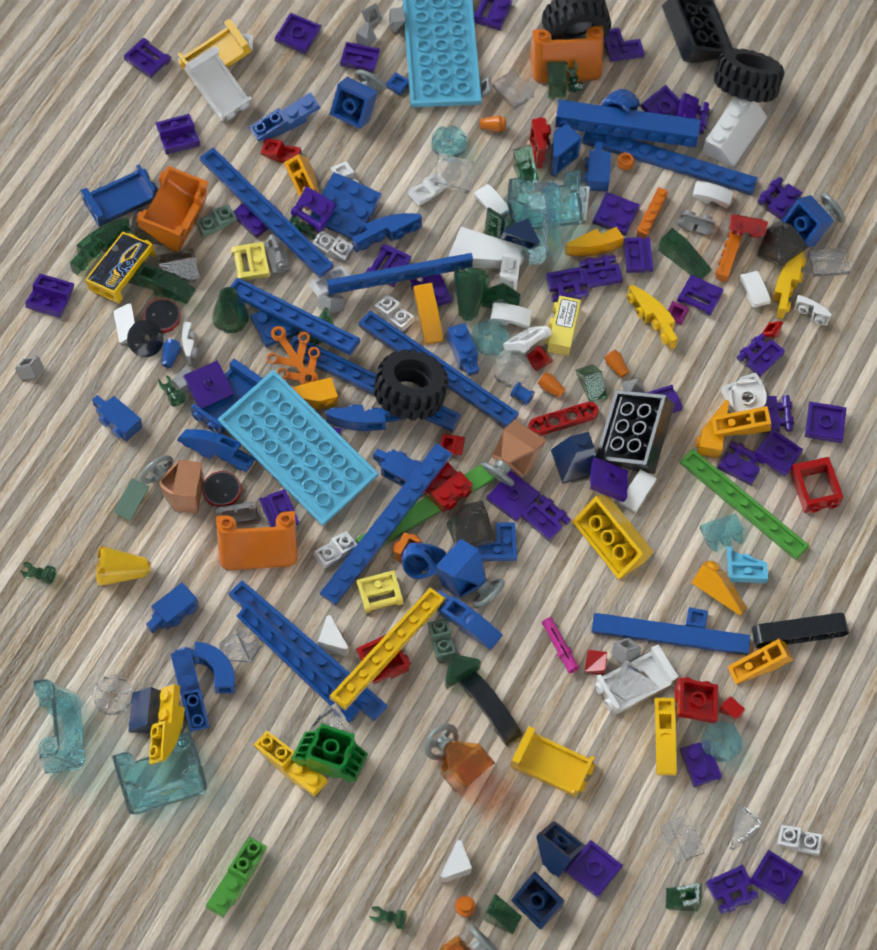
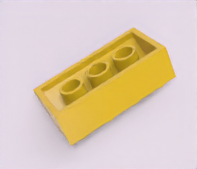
[572,495,654,580]

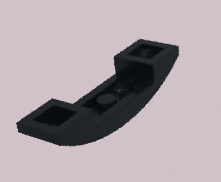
[459,671,522,746]

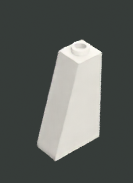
[449,227,525,270]

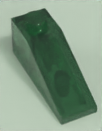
[484,207,512,239]
[658,228,712,280]

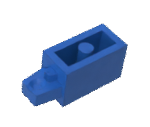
[583,141,611,192]
[447,323,479,376]
[92,395,142,442]
[373,448,421,486]
[146,582,198,633]

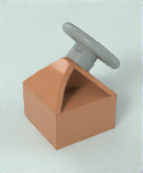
[482,420,546,486]
[141,455,204,514]

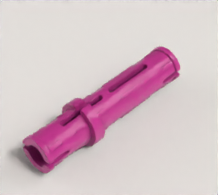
[541,617,579,674]

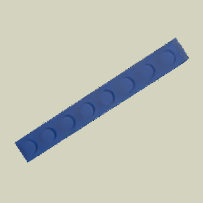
[555,100,700,148]

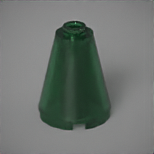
[454,267,491,321]
[212,287,249,333]

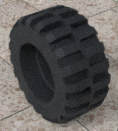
[541,0,612,40]
[713,48,785,103]
[374,349,449,421]

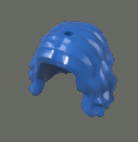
[601,89,640,112]

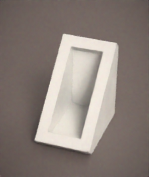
[318,615,349,656]
[440,840,472,883]

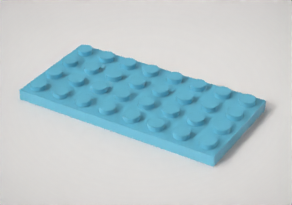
[402,0,481,107]
[217,369,379,527]

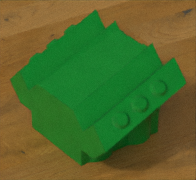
[291,723,368,783]

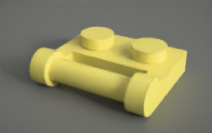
[231,242,270,281]
[356,570,404,614]

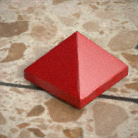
[762,321,783,338]

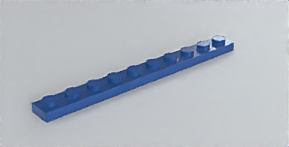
[582,132,758,195]
[200,147,333,278]
[359,310,519,428]
[286,336,461,432]
[320,443,452,606]
[228,580,388,722]

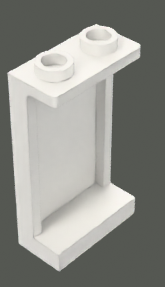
[184,46,252,122]
[594,644,679,715]

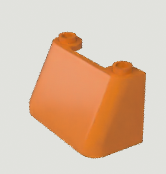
[530,26,604,83]
[136,166,208,253]
[216,511,298,570]

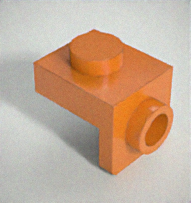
[392,532,422,562]

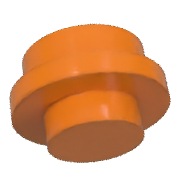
[616,153,634,170]
[455,896,476,917]

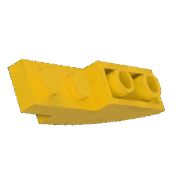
[772,249,806,319]
[626,285,678,350]
[149,684,185,765]
[655,698,677,775]
[253,731,328,797]

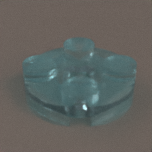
[431,126,467,161]
[471,319,509,356]
[701,722,742,762]

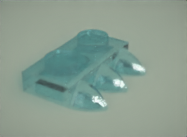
[700,513,744,552]

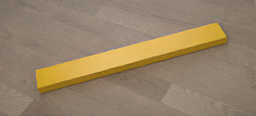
[330,587,446,710]

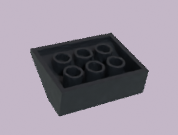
[662,0,733,63]
[596,390,674,474]

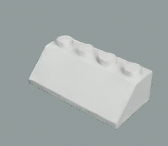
[702,97,767,168]

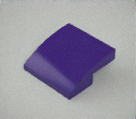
[155,114,200,155]
[25,274,74,318]

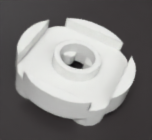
[728,379,767,412]

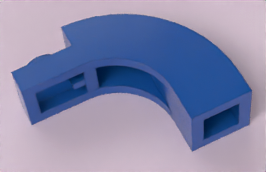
[175,642,235,694]

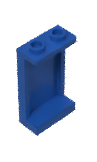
[80,164,158,227]
[191,359,263,434]

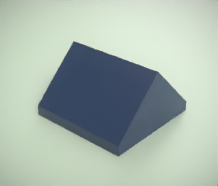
[500,218,540,251]
[128,687,161,733]
[511,872,565,930]

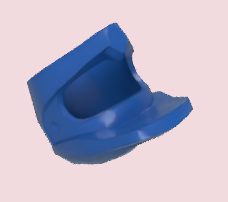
[402,543,446,579]

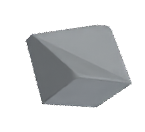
[389,7,405,33]
[356,22,376,47]
[318,293,345,314]
[15,357,44,380]
[172,366,191,394]
[612,637,641,665]

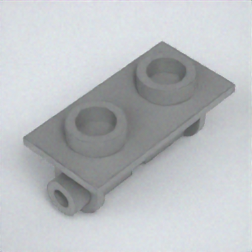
[677,210,716,235]
[264,235,291,274]
[215,502,257,523]

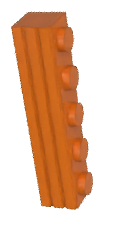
[636,187,668,239]
[715,231,743,282]

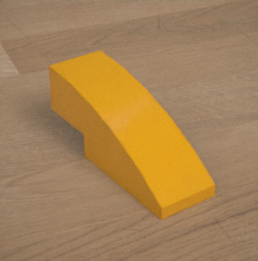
[564,227,624,256]
[413,283,443,345]

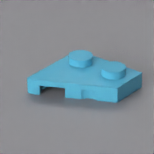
[726,546,768,583]

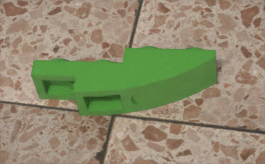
[205,836,267,918]

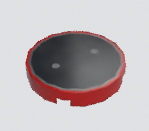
[143,298,181,334]
[202,471,241,507]

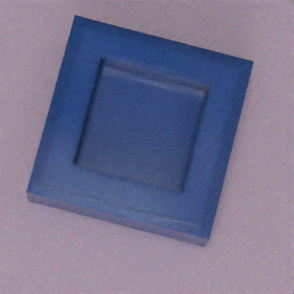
[386,72,409,96]
[685,607,708,628]

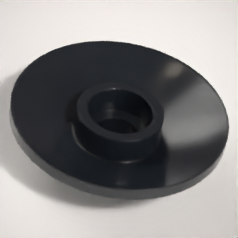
[127,320,164,357]

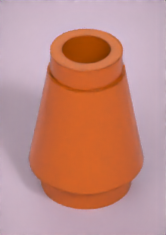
[480,115,506,133]
[604,350,629,378]
[537,372,566,398]

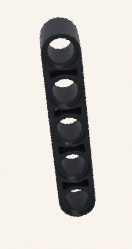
[751,613,849,649]

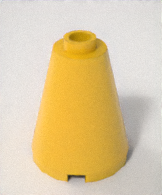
[96,546,151,586]

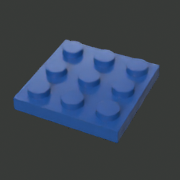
[310,172,382,239]

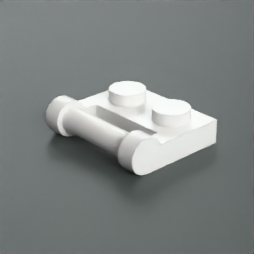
[503,326,552,353]

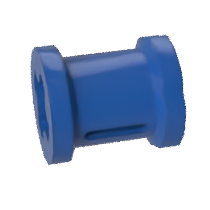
[510,382,535,406]

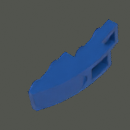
[249,92,321,141]
[352,213,422,252]
[325,404,403,431]
[177,429,255,472]
[436,590,503,650]
[170,649,210,732]

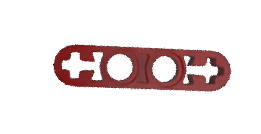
[528,402,599,436]

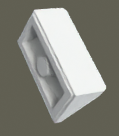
[114,303,135,344]

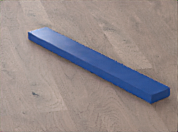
[327,253,473,295]
[227,277,361,356]
[237,601,363,723]
[591,613,750,656]

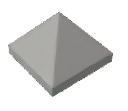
[361,3,383,26]
[480,76,493,99]
[622,377,646,393]

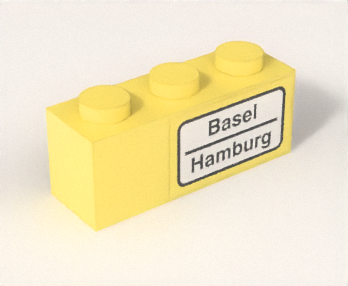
[545,296,581,356]

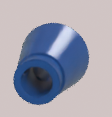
[161,339,181,368]

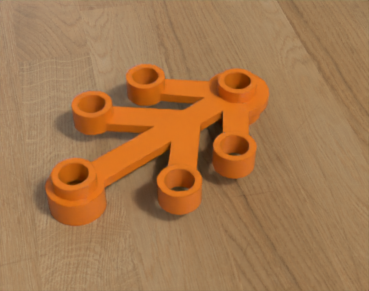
[267,326,320,385]

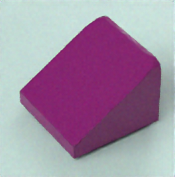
[668,301,690,325]

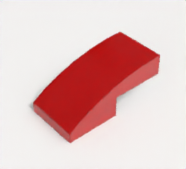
[260,138,302,163]

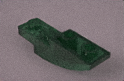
[70,218,130,275]
[128,263,196,304]

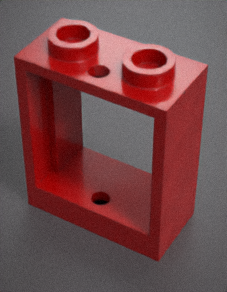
[790,457,844,513]

